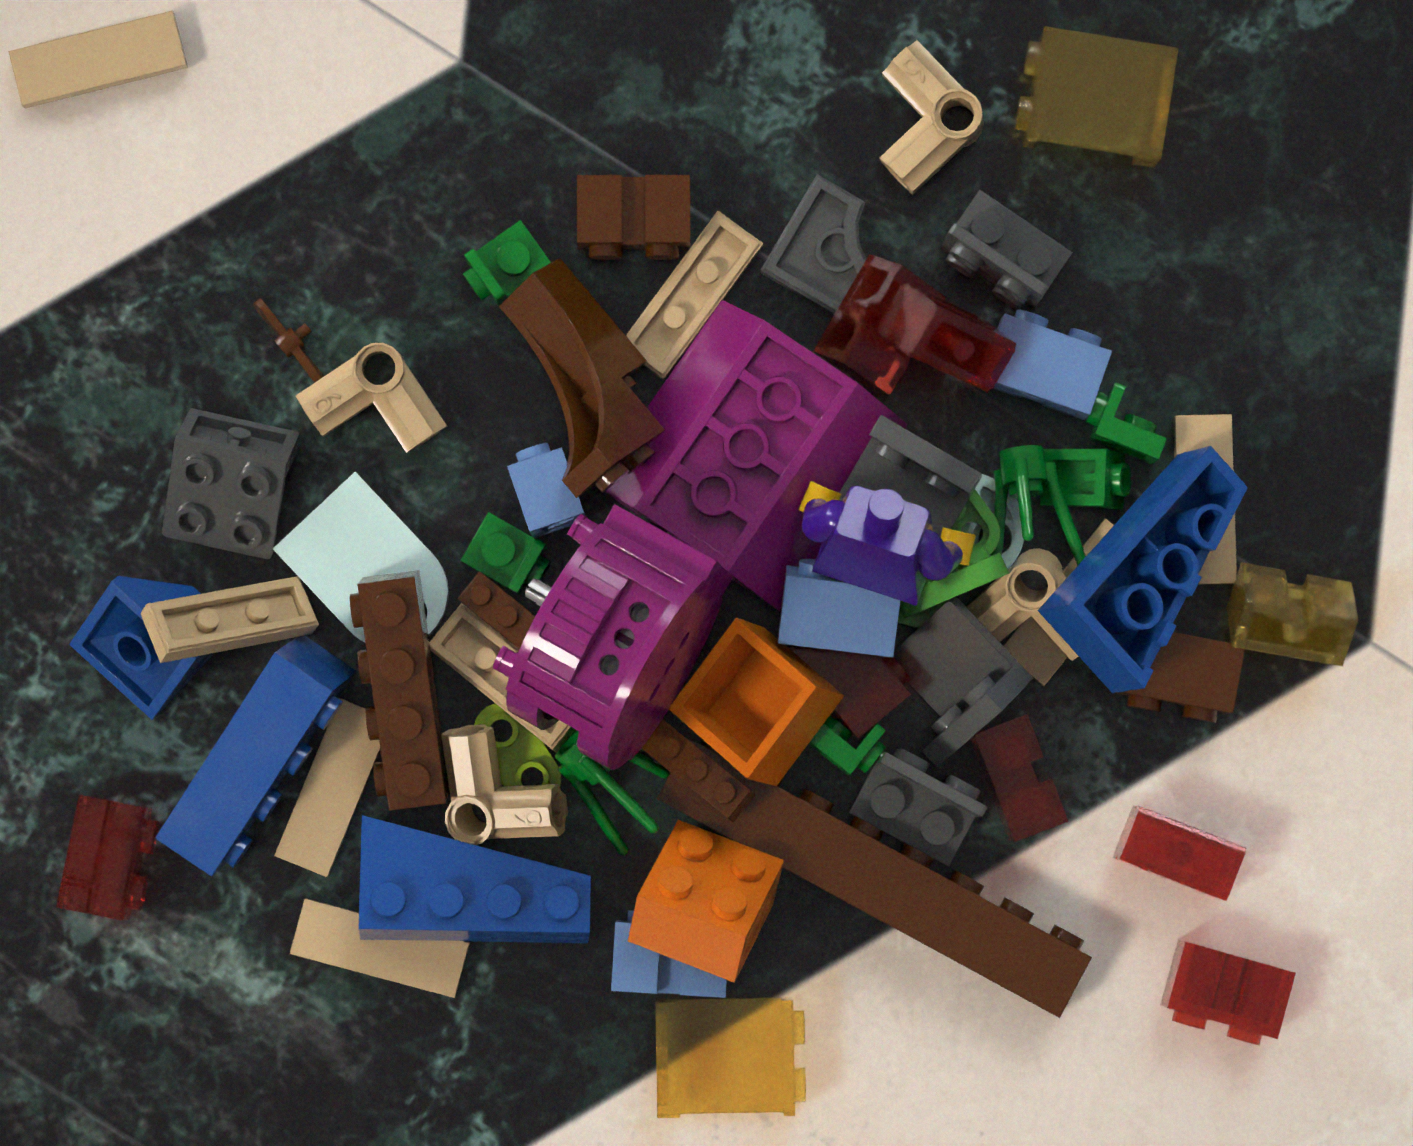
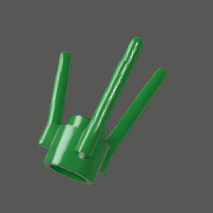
[990,445,1086,566]
[555,730,670,856]

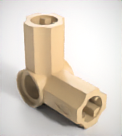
[879,40,984,195]
[295,343,448,453]
[965,548,1079,661]
[441,724,568,845]

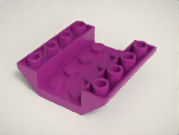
[595,300,908,612]

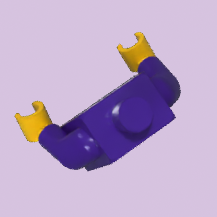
[798,481,976,606]

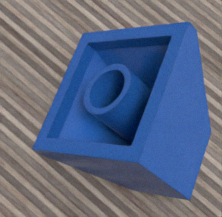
[69,576,214,720]

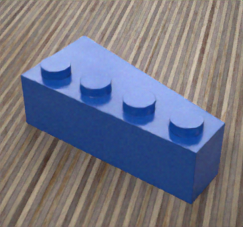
[1038,446,1248,693]
[155,636,357,877]
[359,815,591,943]

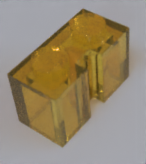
[1227,562,1358,667]

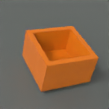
[669,618,844,786]
[628,820,784,983]

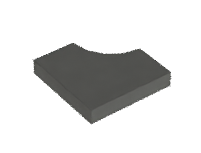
[760,174,886,329]

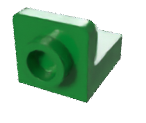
[462,220,551,306]
[1085,382,1167,465]
[1040,449,1131,509]
[460,512,551,596]
[809,715,886,775]

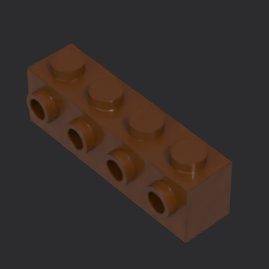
[349,570,450,811]

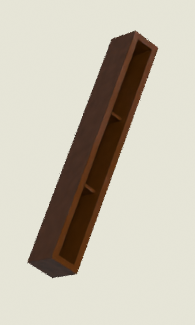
[656,738,1092,1018]

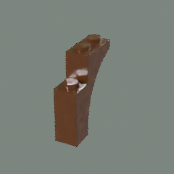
[499,258,665,498]

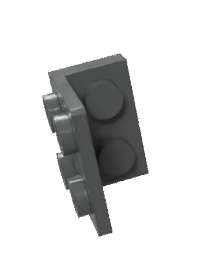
[940,190,1073,310]
[162,408,300,559]
[839,415,982,537]
[888,597,1033,767]
[848,748,987,867]

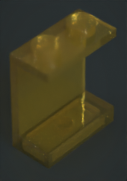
[1015,26,1179,168]
[655,997,806,1118]

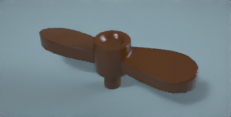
[253,298,324,382]

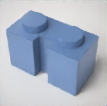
[978,310,1112,420]
[507,443,585,538]
[778,559,900,657]
[611,910,727,998]

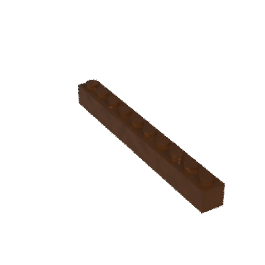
[457,571,756,822]

